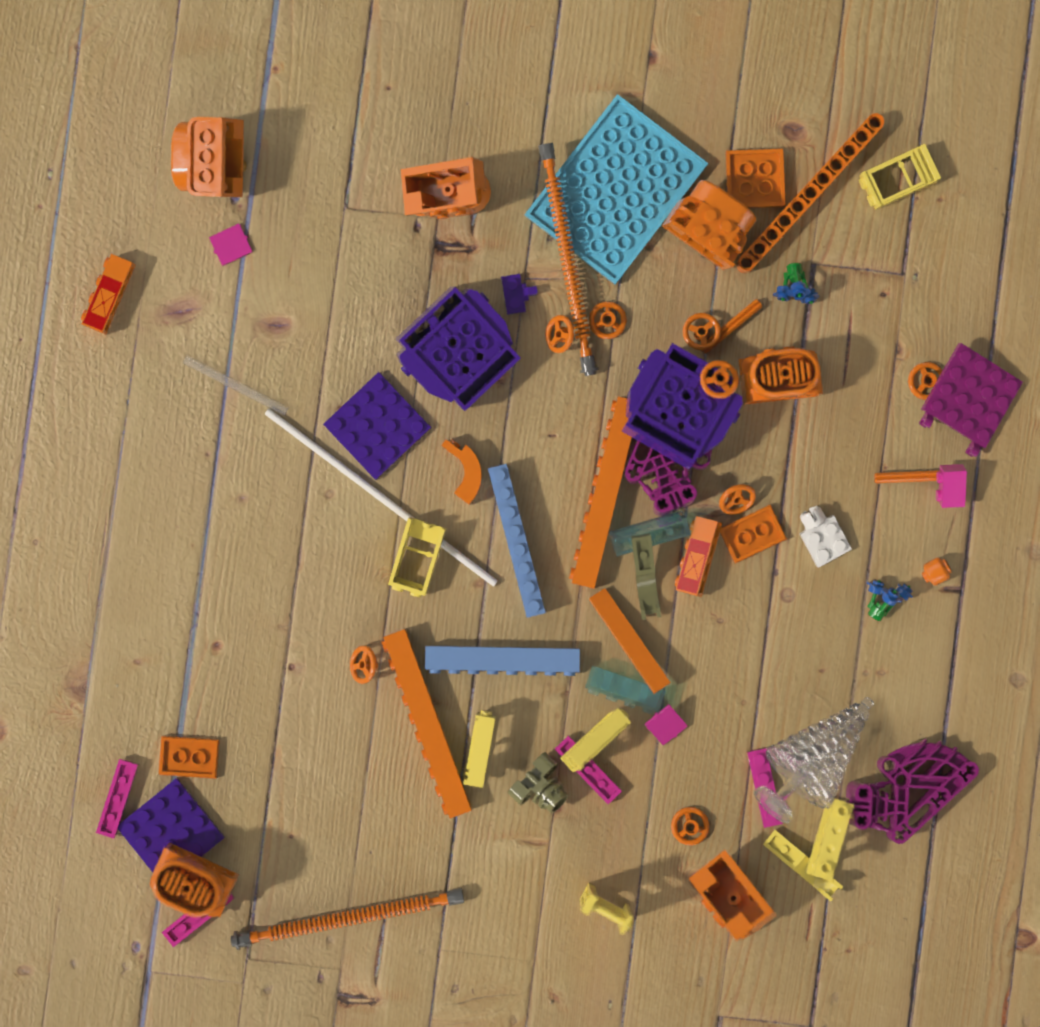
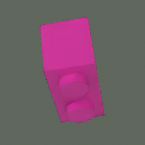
[936,464,967,508]

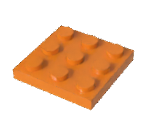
[725,149,785,208]

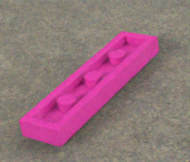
[554,735,622,804]
[747,748,783,828]
[96,758,139,839]
[161,894,235,947]

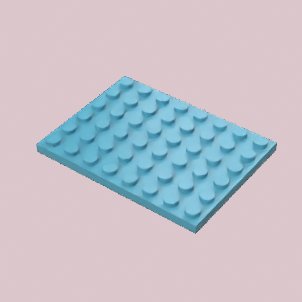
[524,94,708,285]

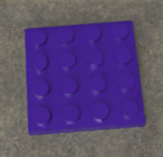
[323,372,431,480]
[118,778,225,872]

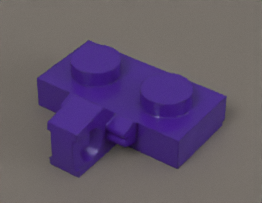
[501,274,538,315]

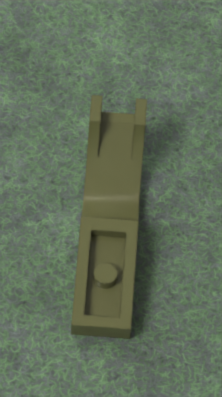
[631,533,661,620]

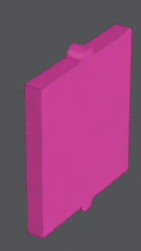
[209,223,252,266]
[645,705,688,746]

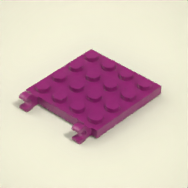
[919,343,1023,457]

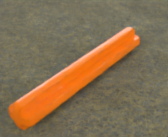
[701,299,762,354]
[874,470,940,483]

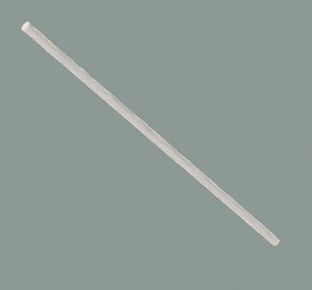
[265,408,498,587]

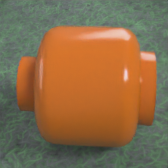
[922,557,952,586]

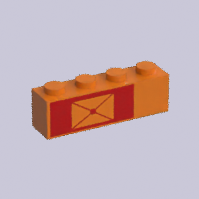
[81,254,136,335]
[675,516,722,598]

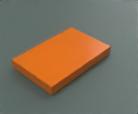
[720,504,787,564]
[159,736,220,779]

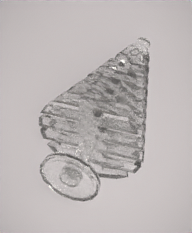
[754,697,874,824]

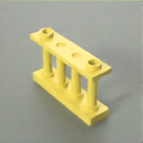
[805,799,854,880]
[579,883,634,934]

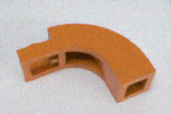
[441,439,482,505]

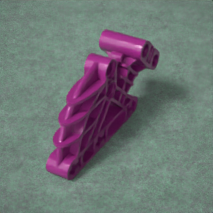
[625,394,712,517]
[845,739,979,844]

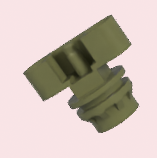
[508,752,569,814]

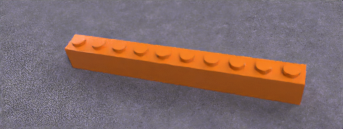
[569,396,632,589]
[381,629,472,818]

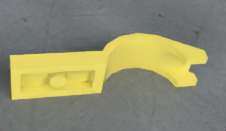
[763,830,843,901]

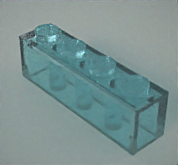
[609,511,691,556]
[585,665,666,715]

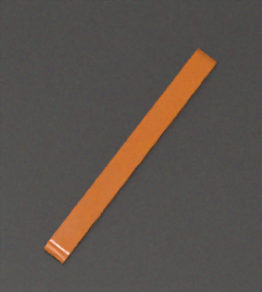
[737,113,884,274]

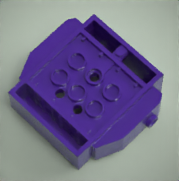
[396,287,521,411]
[622,343,742,469]

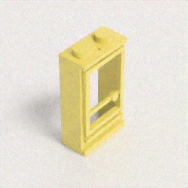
[859,144,941,210]
[388,517,447,598]
[560,708,631,772]
[464,710,496,788]

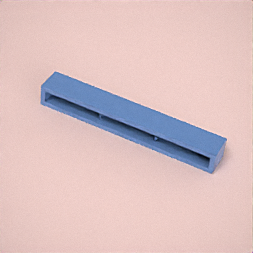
[488,464,545,618]
[425,646,580,676]

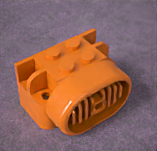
[171,117,244,197]
[401,157,491,219]
[662,180,756,270]
[738,346,823,405]
[150,842,240,917]
[688,850,777,941]

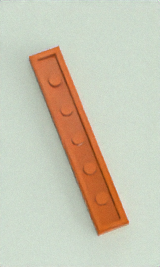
[589,588,671,694]

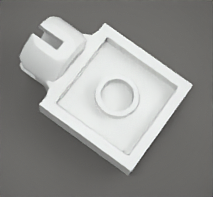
[799,506,851,568]

